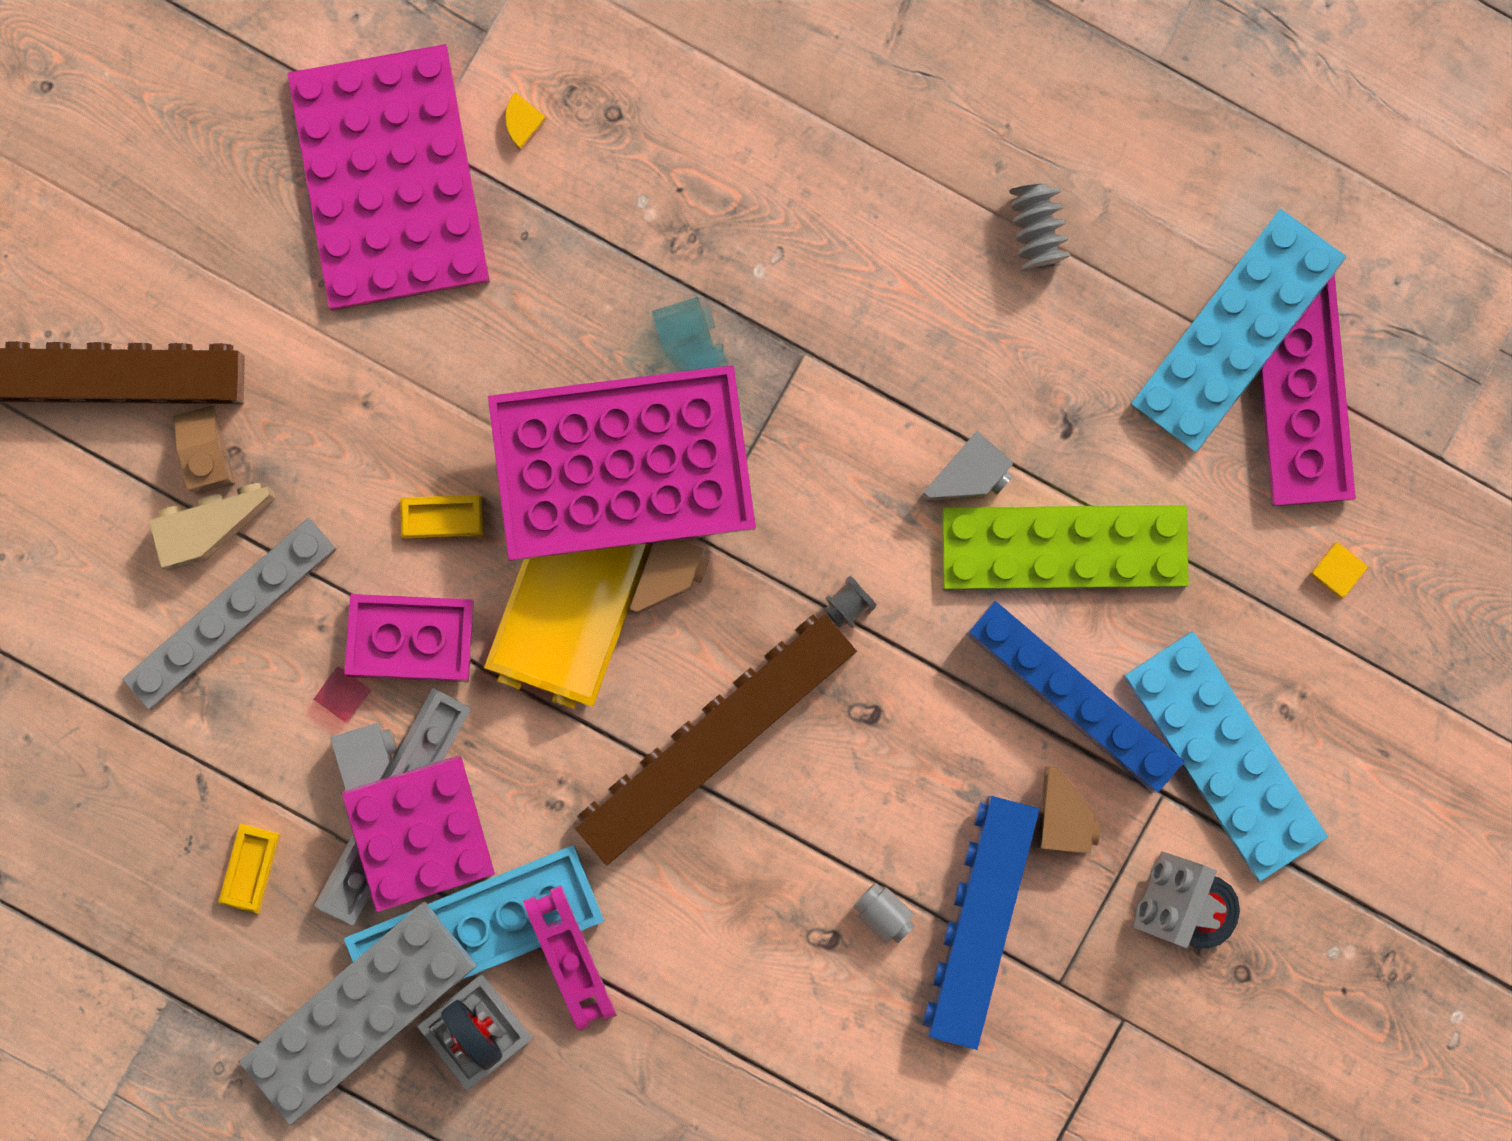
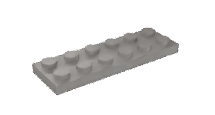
[238,902,477,1125]

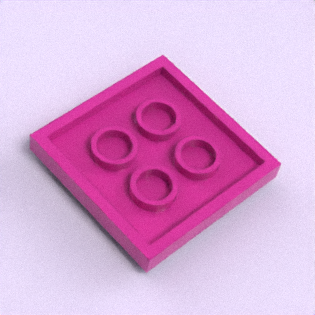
[341,755,495,912]

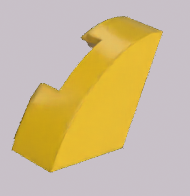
[506,92,547,150]

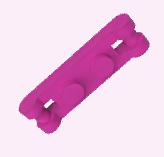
[523,885,617,1031]

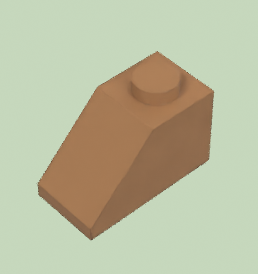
[174,405,235,495]
[630,540,709,614]
[1037,766,1100,854]

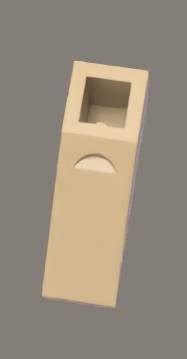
[148,483,275,570]

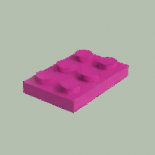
[344,594,474,683]

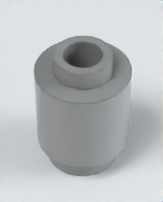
[853,882,915,943]

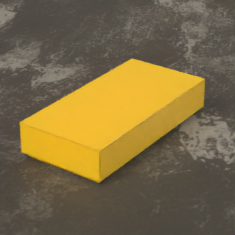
[400,495,484,539]
[218,823,281,914]

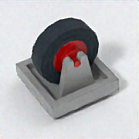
[1133,851,1240,949]
[417,973,533,1091]

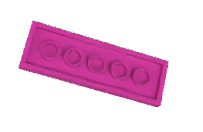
[1260,274,1356,507]

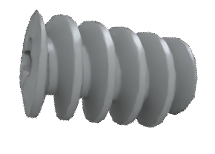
[1009,184,1070,272]

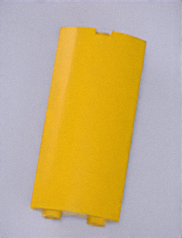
[484,543,653,709]

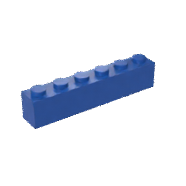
[966,600,1185,793]
[922,796,1040,1050]

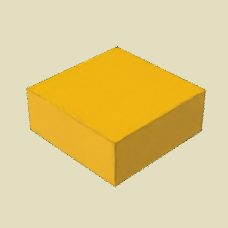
[1309,542,1369,599]

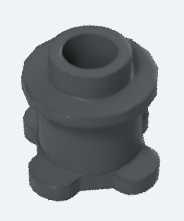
[824,576,877,628]

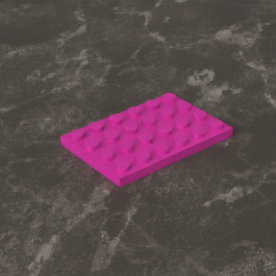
[287,44,490,311]
[488,365,756,561]

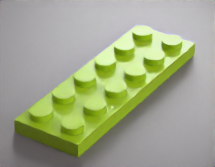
[942,505,1189,590]

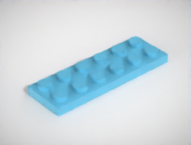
[1131,208,1346,453]
[1123,631,1328,882]
[344,845,605,979]

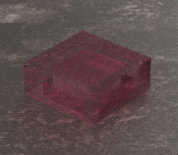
[314,666,372,723]

